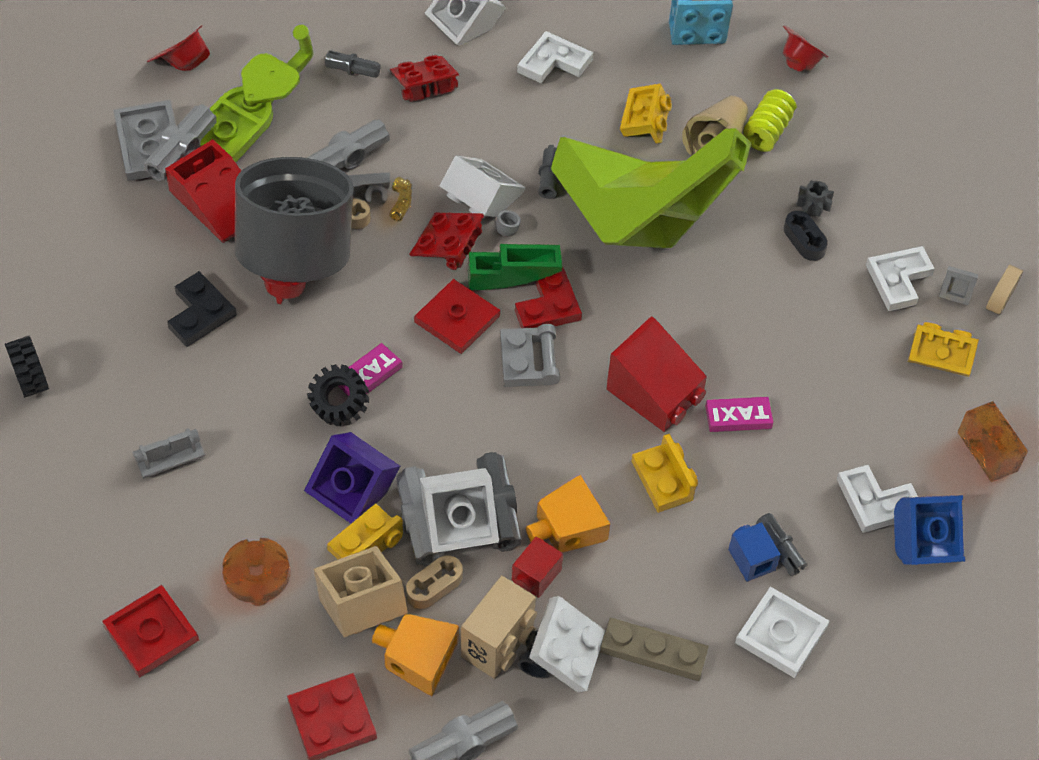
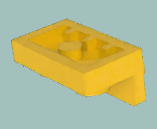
[620,83,672,143]
[907,322,979,377]
[631,434,698,513]
[327,503,403,560]

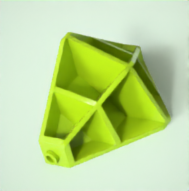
[551,128,751,248]

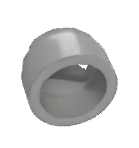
[496,210,521,236]

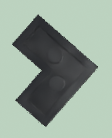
[167,271,237,347]

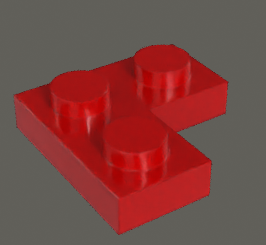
[514,267,582,328]

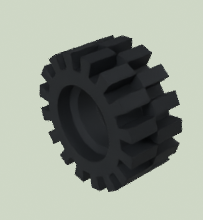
[5,336,49,398]
[307,364,370,427]

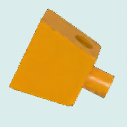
[526,475,610,553]
[372,614,459,696]

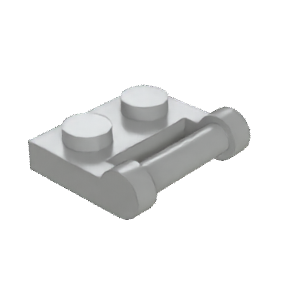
[500,324,560,387]

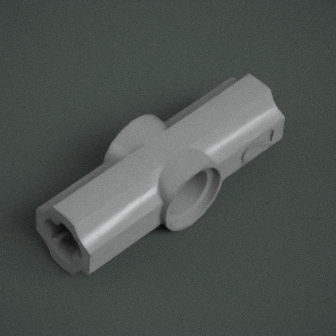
[143,104,217,182]
[307,119,390,169]
[396,466,444,567]
[409,701,518,760]

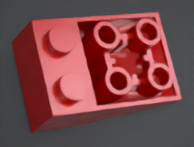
[165,139,241,243]

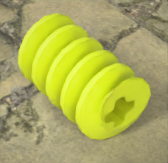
[743,89,797,152]

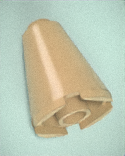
[682,96,748,156]

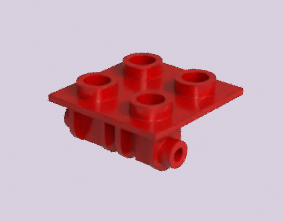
[390,55,459,102]
[410,212,484,270]

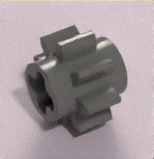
[796,180,834,217]

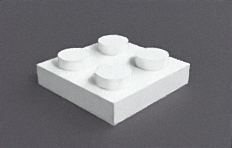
[735,587,830,678]
[529,596,605,693]

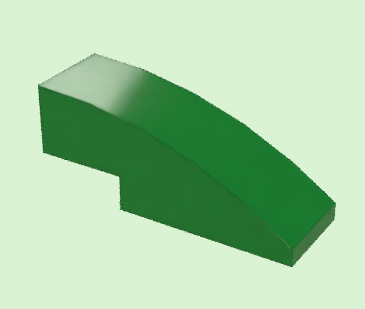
[467,244,562,290]

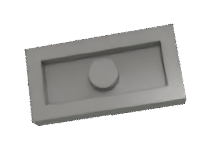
[348,172,391,204]

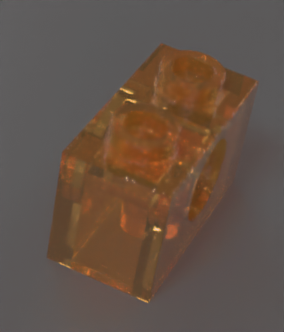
[958,401,1028,482]

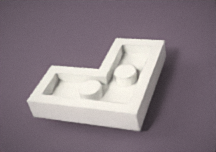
[517,31,593,83]
[866,246,935,311]
[837,465,918,533]

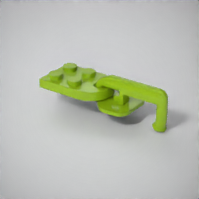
[199,24,314,162]

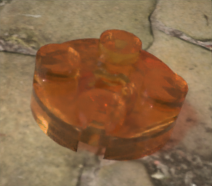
[222,538,291,606]

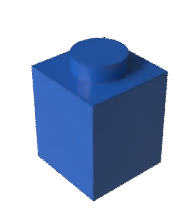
[728,522,781,582]

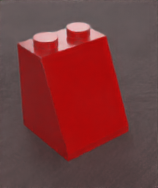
[606,316,707,432]

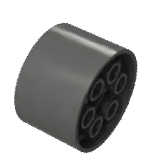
[235,157,353,282]

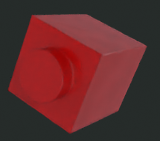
[511,536,563,598]

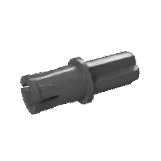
[325,50,381,78]
[538,145,558,199]
[756,513,808,576]

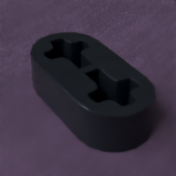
[784,210,828,261]

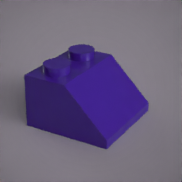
[304,432,401,523]

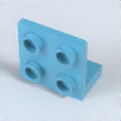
[668,0,733,45]

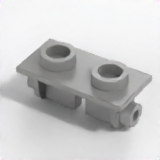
[133,428,205,479]

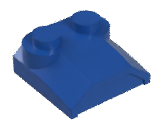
[894,495,965,565]

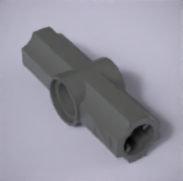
[476,452,521,552]

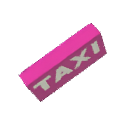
[338,343,403,396]
[705,397,773,432]

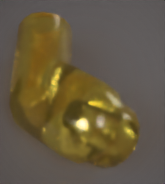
[389,177,412,222]

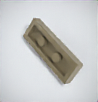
[600,617,709,681]

